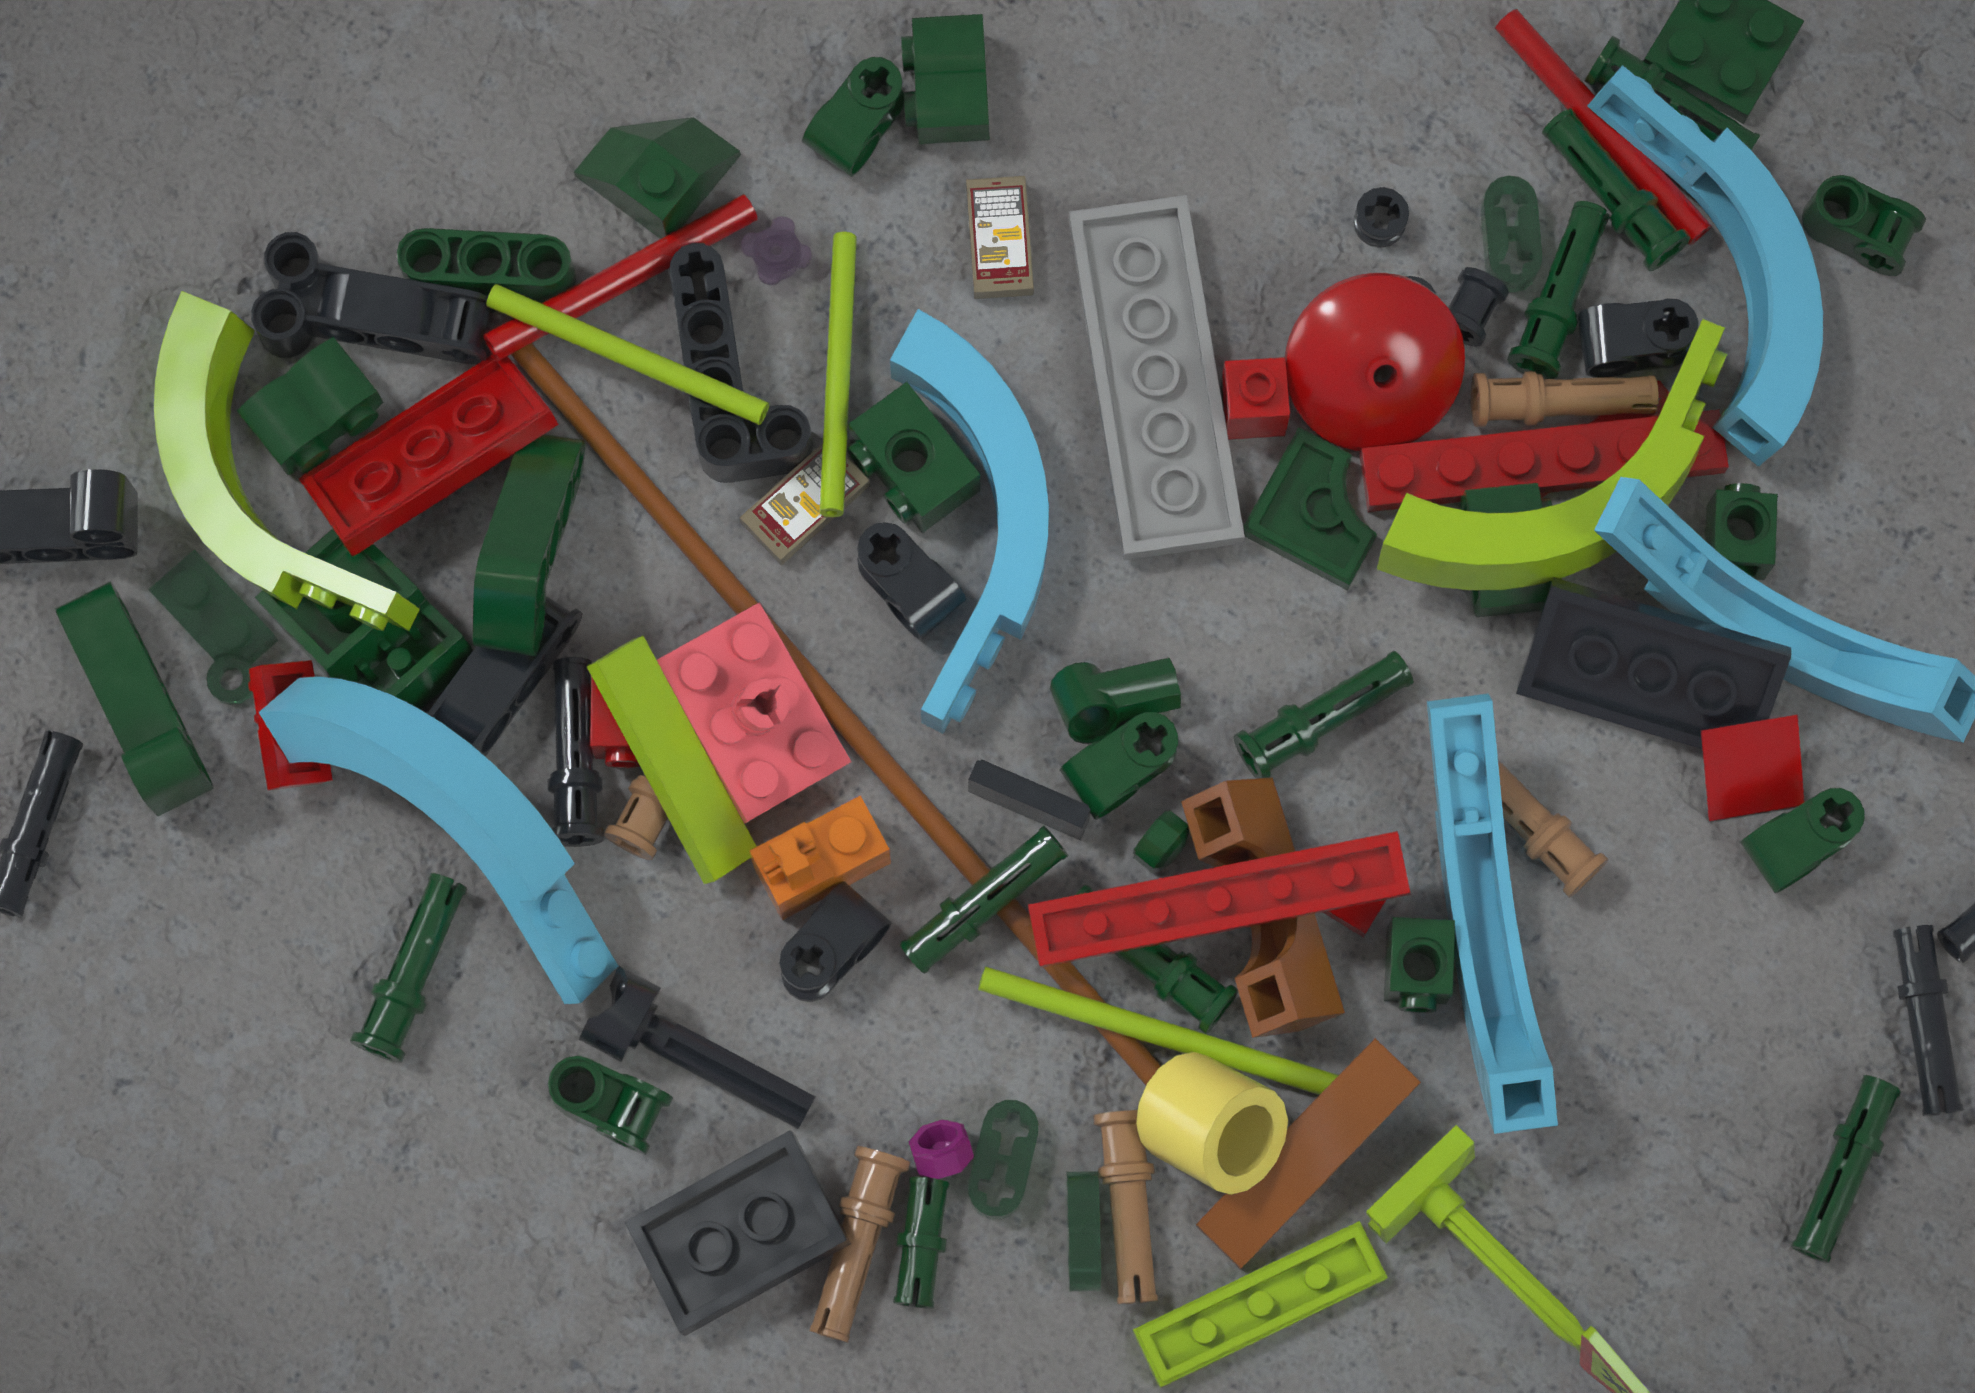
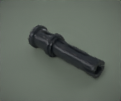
[547,657,604,847]

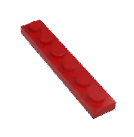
[1360,409,1729,512]
[1028,831,1411,968]

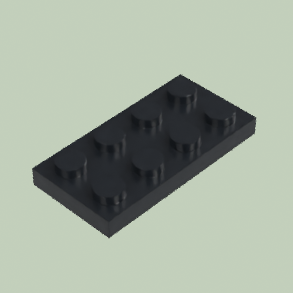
[1516,577,1791,750]

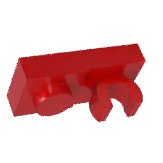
[248,660,333,791]

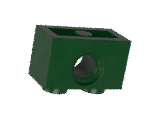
[847,382,980,533]

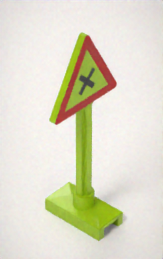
[1366,1125,1650,1393]

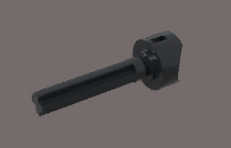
[579,965,816,1129]

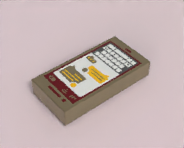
[966,176,1034,299]
[739,443,870,566]

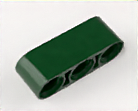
[396,228,576,303]

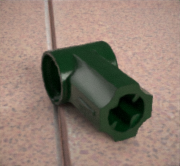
[1050,658,1181,744]

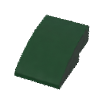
[255,529,473,710]

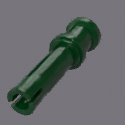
[1584,36,1760,150]
[1542,108,1690,272]
[1507,201,1610,379]
[1233,651,1414,778]
[350,873,467,1063]
[1076,884,1239,1034]

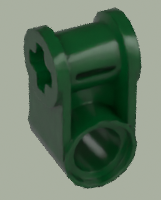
[802,57,904,177]
[1802,175,1926,276]
[1059,712,1178,820]
[1740,788,1865,894]
[548,1056,673,1155]

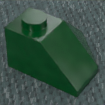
[574,117,741,239]

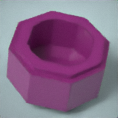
[908,1119,974,1179]

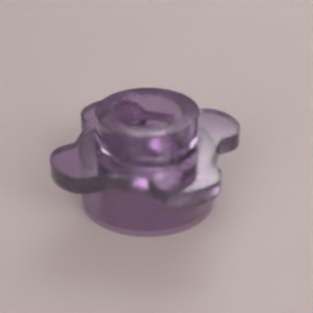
[741,216,812,285]

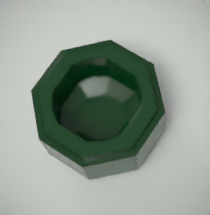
[1133,810,1189,873]

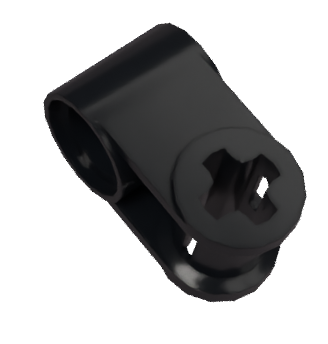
[1577,298,1699,378]
[857,522,967,640]
[779,881,892,1002]

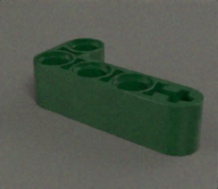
[472,434,585,656]
[55,581,214,816]

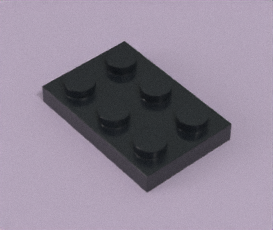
[625,1130,851,1336]

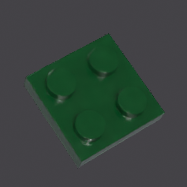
[1643,0,1804,124]

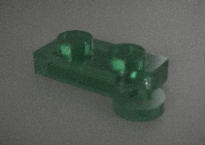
[148,549,278,705]

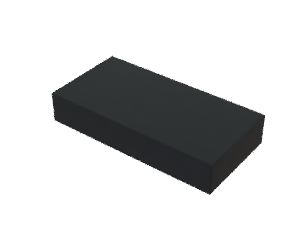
[968,759,1091,841]

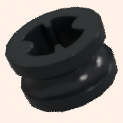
[1353,187,1409,248]

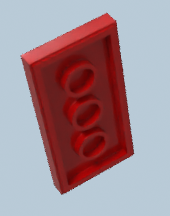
[298,355,559,557]

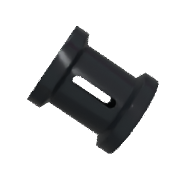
[1448,267,1510,347]

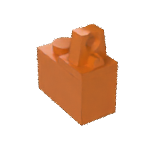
[750,795,891,920]

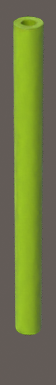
[819,232,857,517]
[487,284,769,425]

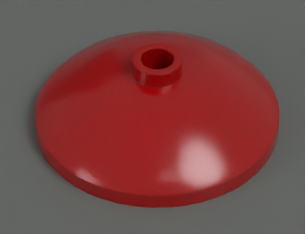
[1285,273,1465,451]

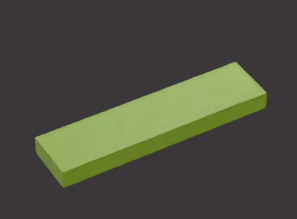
[587,635,757,884]
[1132,1221,1388,1388]

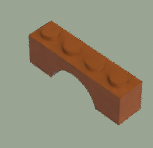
[1181,777,1345,1038]

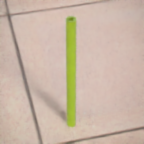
[978,966,1339,1095]

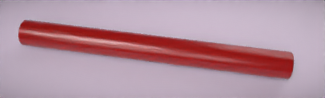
[1495,9,1712,246]
[483,194,758,361]

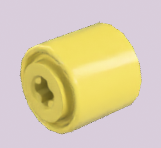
[1136,1052,1288,1195]

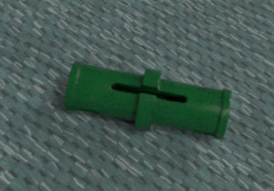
[893,1177,950,1309]

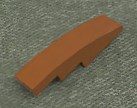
[1195,1038,1421,1270]

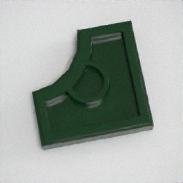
[1243,427,1377,591]

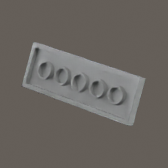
[1068,195,1245,560]

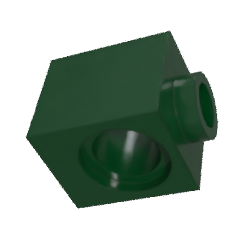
[1705,483,1778,580]
[1384,917,1455,1013]

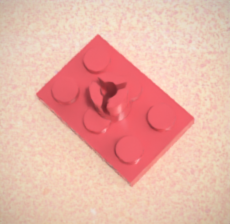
[657,602,851,824]

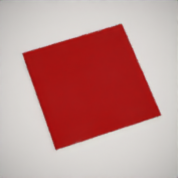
[1701,714,1805,821]

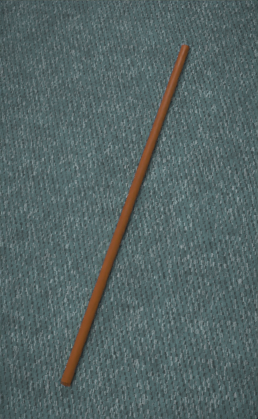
[511,343,1161,1085]

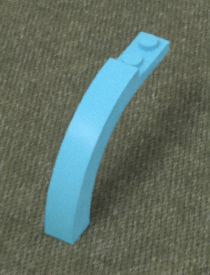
[1587,65,1823,467]
[890,309,1049,734]
[1594,477,1975,743]
[259,677,618,1004]
[1427,693,1558,1134]

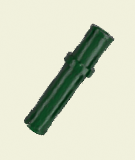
[900,825,1068,974]
[1791,1075,1901,1263]

